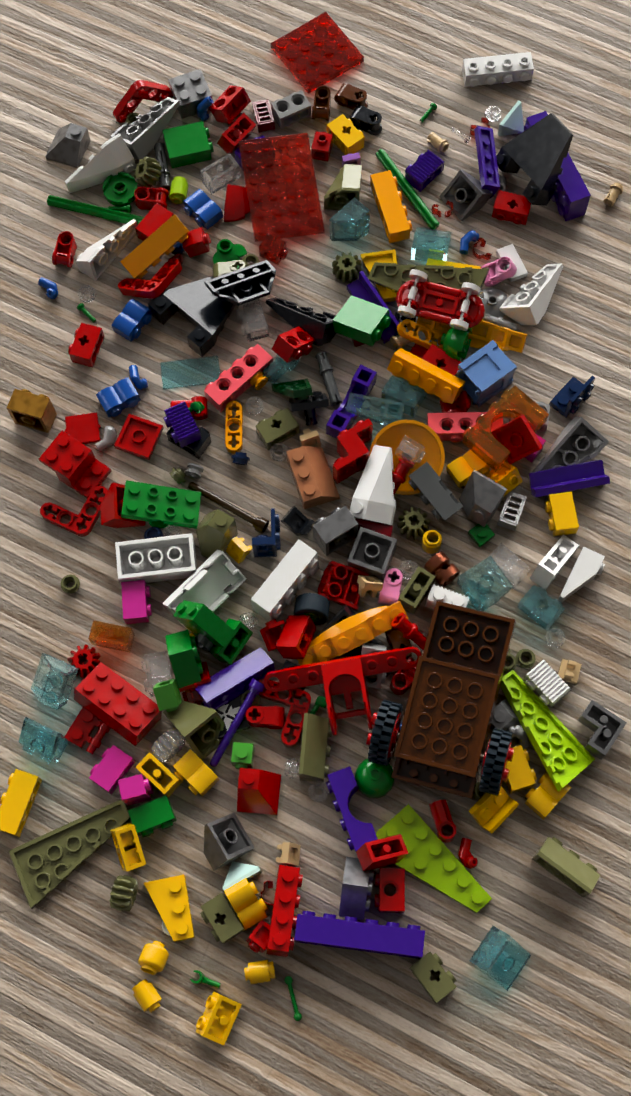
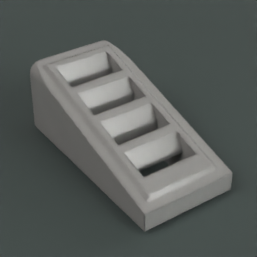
[497,491,527,531]

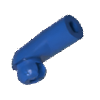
[38,277,58,299]

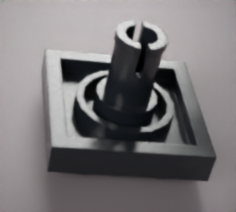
[289,391,329,426]

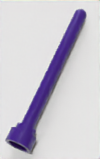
[210,678,265,767]

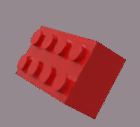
[74,662,162,747]

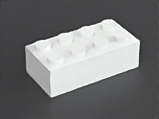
[115,533,197,584]
[251,539,319,621]

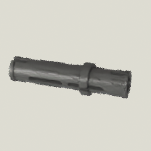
[154,142,171,191]
[315,352,342,406]

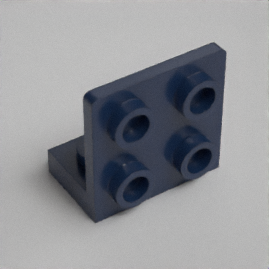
[549,375,596,418]
[252,508,281,558]

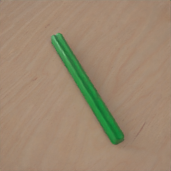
[376,149,439,230]
[47,195,144,225]

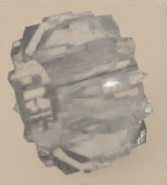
[151,729,185,763]

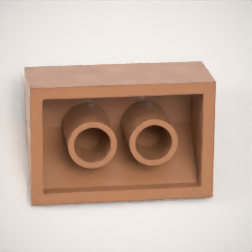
[286,446,340,510]

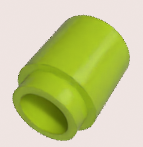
[169,176,188,204]

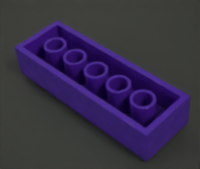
[524,111,591,221]
[294,911,425,959]

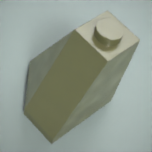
[324,164,362,211]
[196,509,238,559]
[163,701,225,760]

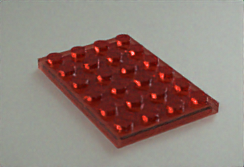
[238,133,325,242]

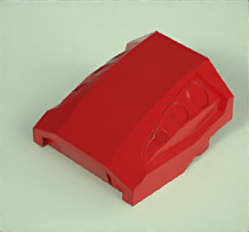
[318,561,369,610]

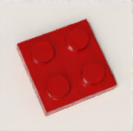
[114,414,164,460]
[491,414,543,464]

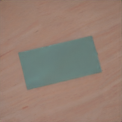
[160,355,220,390]

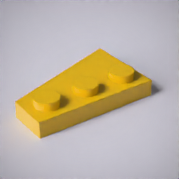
[144,874,195,942]

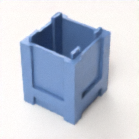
[457,340,517,407]

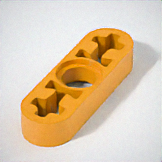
[397,319,443,349]
[225,401,243,454]

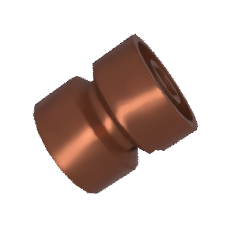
[424,551,460,587]

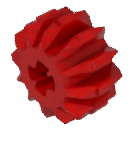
[67,644,101,679]

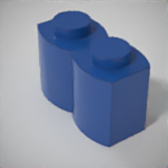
[183,189,223,230]
[111,298,152,342]
[96,377,141,417]

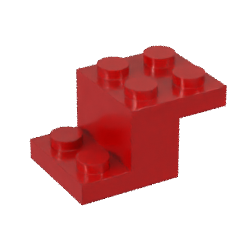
[333,418,373,484]
[39,430,111,498]

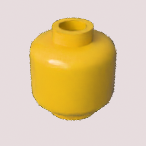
[138,941,169,975]

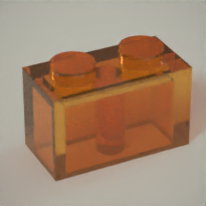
[88,620,135,653]

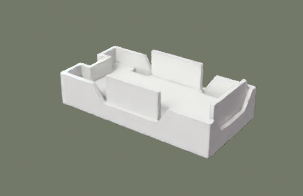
[162,549,246,633]

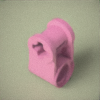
[480,257,517,287]
[378,568,403,606]

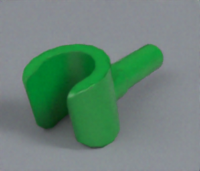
[188,401,205,414]
[310,696,327,715]
[190,970,221,988]

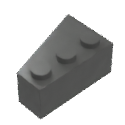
[408,462,464,521]

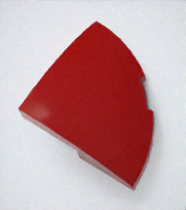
[224,184,263,222]

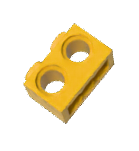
[110,823,146,872]

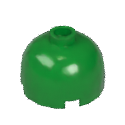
[440,327,473,362]
[355,759,395,799]

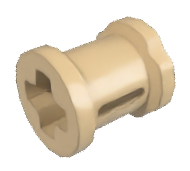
[390,328,412,350]

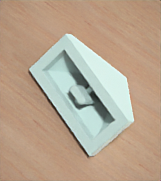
[498,100,524,136]
[223,861,262,891]

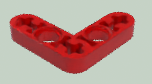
[113,80,173,123]
[118,258,182,299]
[40,486,108,537]
[259,679,311,747]

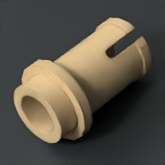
[427,132,449,153]
[603,183,623,206]

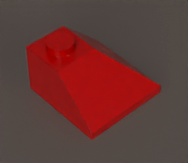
[100,482,145,528]
[237,768,281,816]

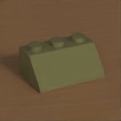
[299,713,332,782]
[532,837,600,897]

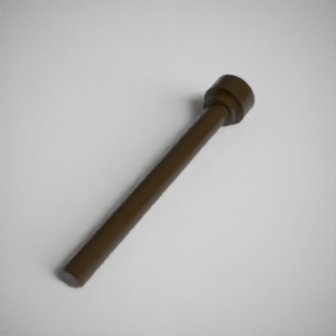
[188,482,269,534]

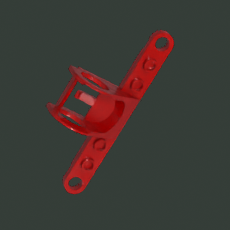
[264,646,422,736]

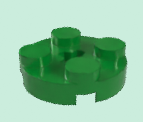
[102,172,138,206]

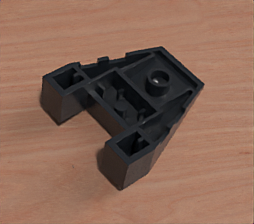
[496,113,573,206]
[148,276,235,357]

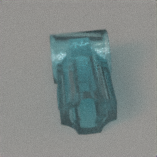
[263,355,300,383]

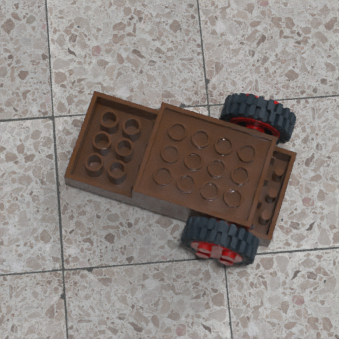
[366,600,516,800]

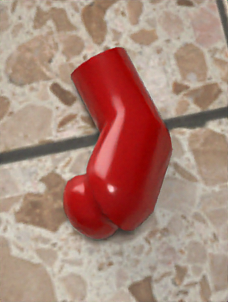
[458,838,478,869]

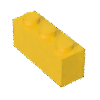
[0,769,42,838]

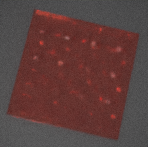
[271,12,364,94]

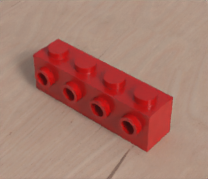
[266,865,303,957]

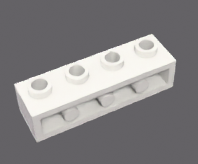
[462,52,534,87]

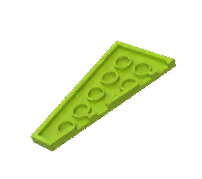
[500,670,595,792]
[376,804,492,913]

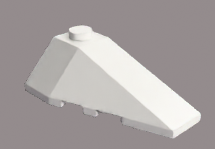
[65,134,136,193]
[76,219,137,281]
[499,263,563,326]
[350,445,396,525]

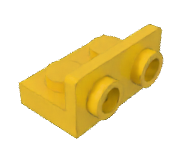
[485,461,523,497]
[468,786,519,834]
[196,991,242,1046]

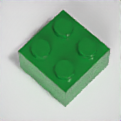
[165,630,204,689]

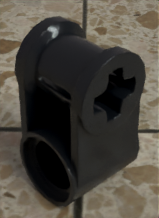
[349,105,382,135]

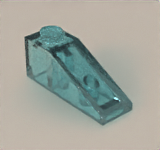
[346,393,405,426]

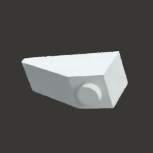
[530,534,579,590]
[557,547,605,603]

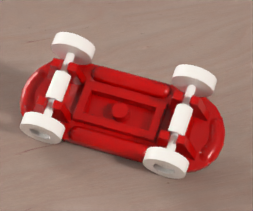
[396,269,485,331]

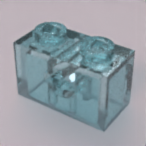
[517,585,565,631]

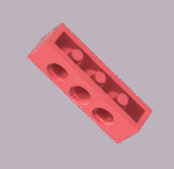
[204,344,274,413]
[427,412,503,443]

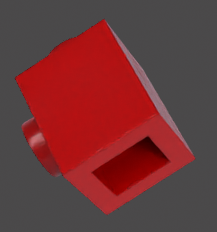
[311,131,333,162]
[183,227,211,258]

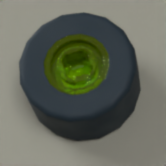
[294,593,330,625]

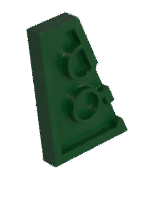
[271,378,313,400]

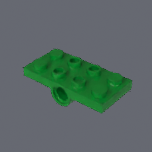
[121,480,201,529]

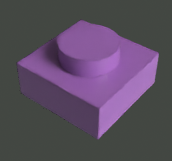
[342,152,361,167]

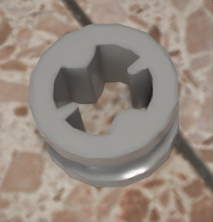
[185,463,204,479]

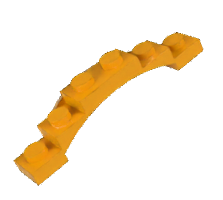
[417,317,528,353]
[297,601,409,666]

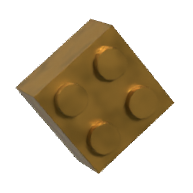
[7,389,57,433]

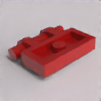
[64,707,111,755]

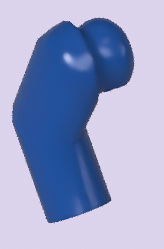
[197,96,213,121]
[460,230,479,255]
[129,365,148,390]

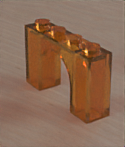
[462,386,549,471]

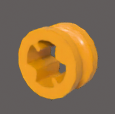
[250,372,268,390]

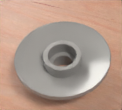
[478,288,507,318]

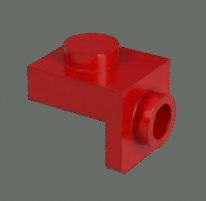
[439,391,471,413]
[260,619,285,652]
[246,920,270,954]

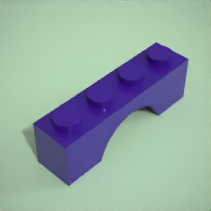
[326,364,377,439]
[326,766,378,855]

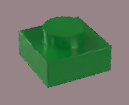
[468,524,495,548]

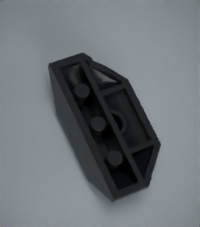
[205,260,276,306]

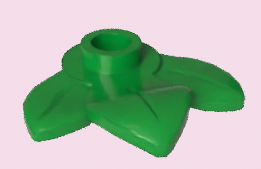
[213,239,247,269]

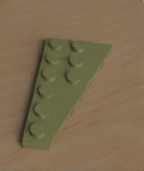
[368,262,489,296]
[9,799,130,909]

